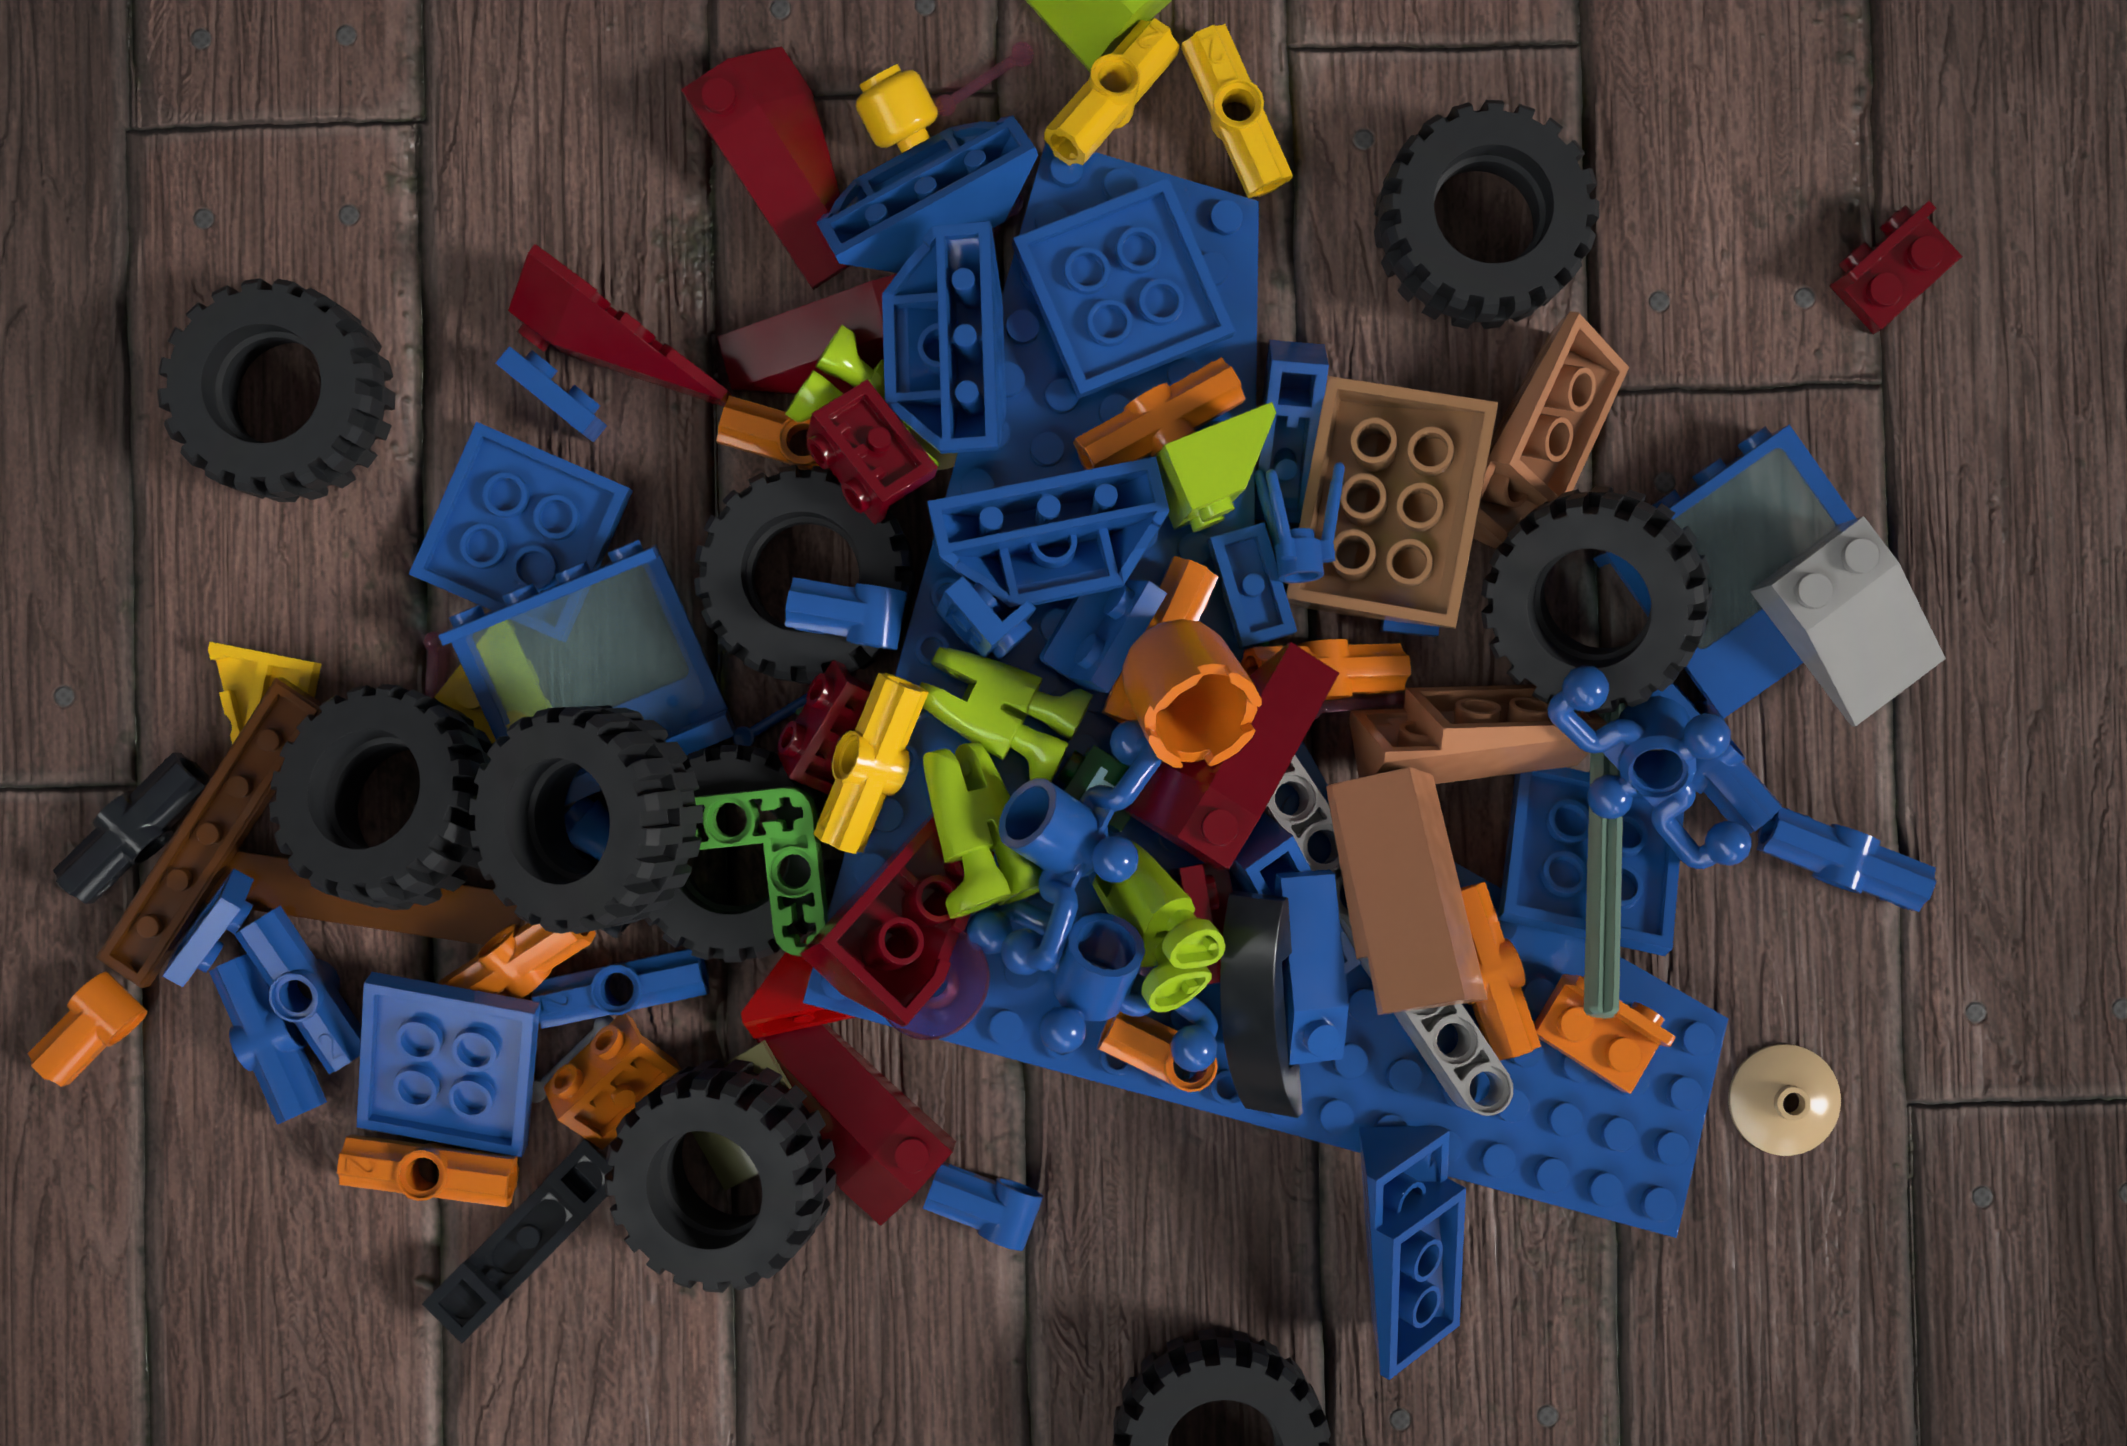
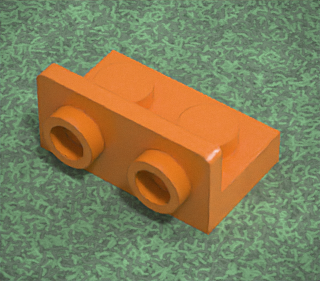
[1534,974,1676,1094]
[544,1013,681,1150]

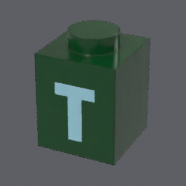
[1056,745,1132,833]

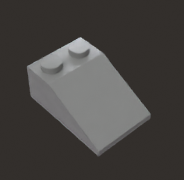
[1750,516,1946,727]

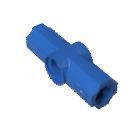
[1650,682,1782,834]
[1757,807,1937,912]
[234,906,362,1074]
[532,949,710,1029]
[209,954,327,1125]

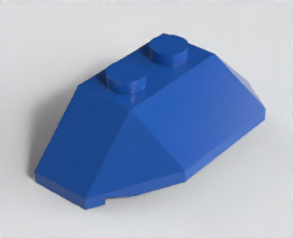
[816,115,1038,273]
[882,221,1006,454]
[927,456,1170,611]

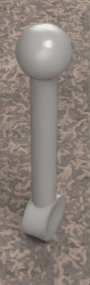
[532,1015,614,1103]

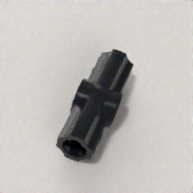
[53,752,209,904]

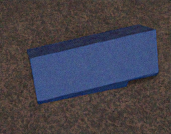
[1359,1126,1466,1380]

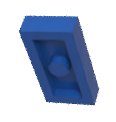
[495,346,607,442]
[1207,522,1297,649]
[162,869,254,987]

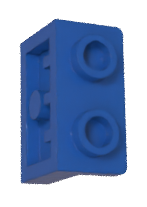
[936,576,1036,660]
[1040,580,1167,693]

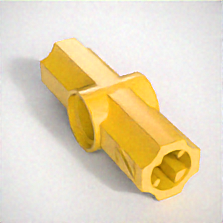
[1044,18,1180,166]
[1181,24,1293,198]
[813,673,929,854]

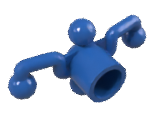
[1547,665,1752,869]
[999,720,1162,975]
[967,900,1218,1072]

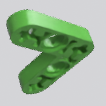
[695,786,828,956]

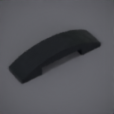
[1220,890,1303,1118]
[422,1139,614,1344]

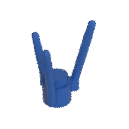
[1254,462,1345,583]

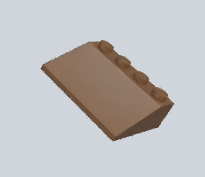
[1286,376,1498,629]

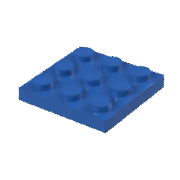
[1011,177,1236,399]
[409,422,633,642]
[1498,767,1684,956]
[356,972,541,1157]

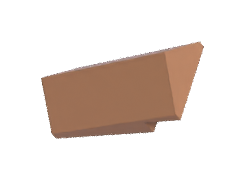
[1473,311,1629,549]
[1349,685,1607,784]
[1326,767,1488,1015]

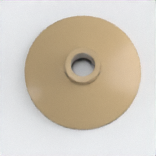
[1728,1044,1841,1156]

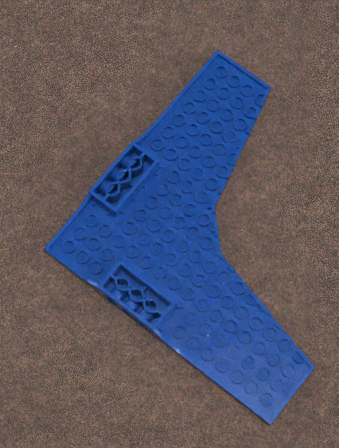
[803,142,1728,1238]

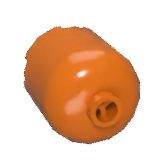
[1122,619,1262,768]

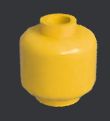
[855,64,938,153]

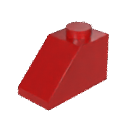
[741,938,855,1039]

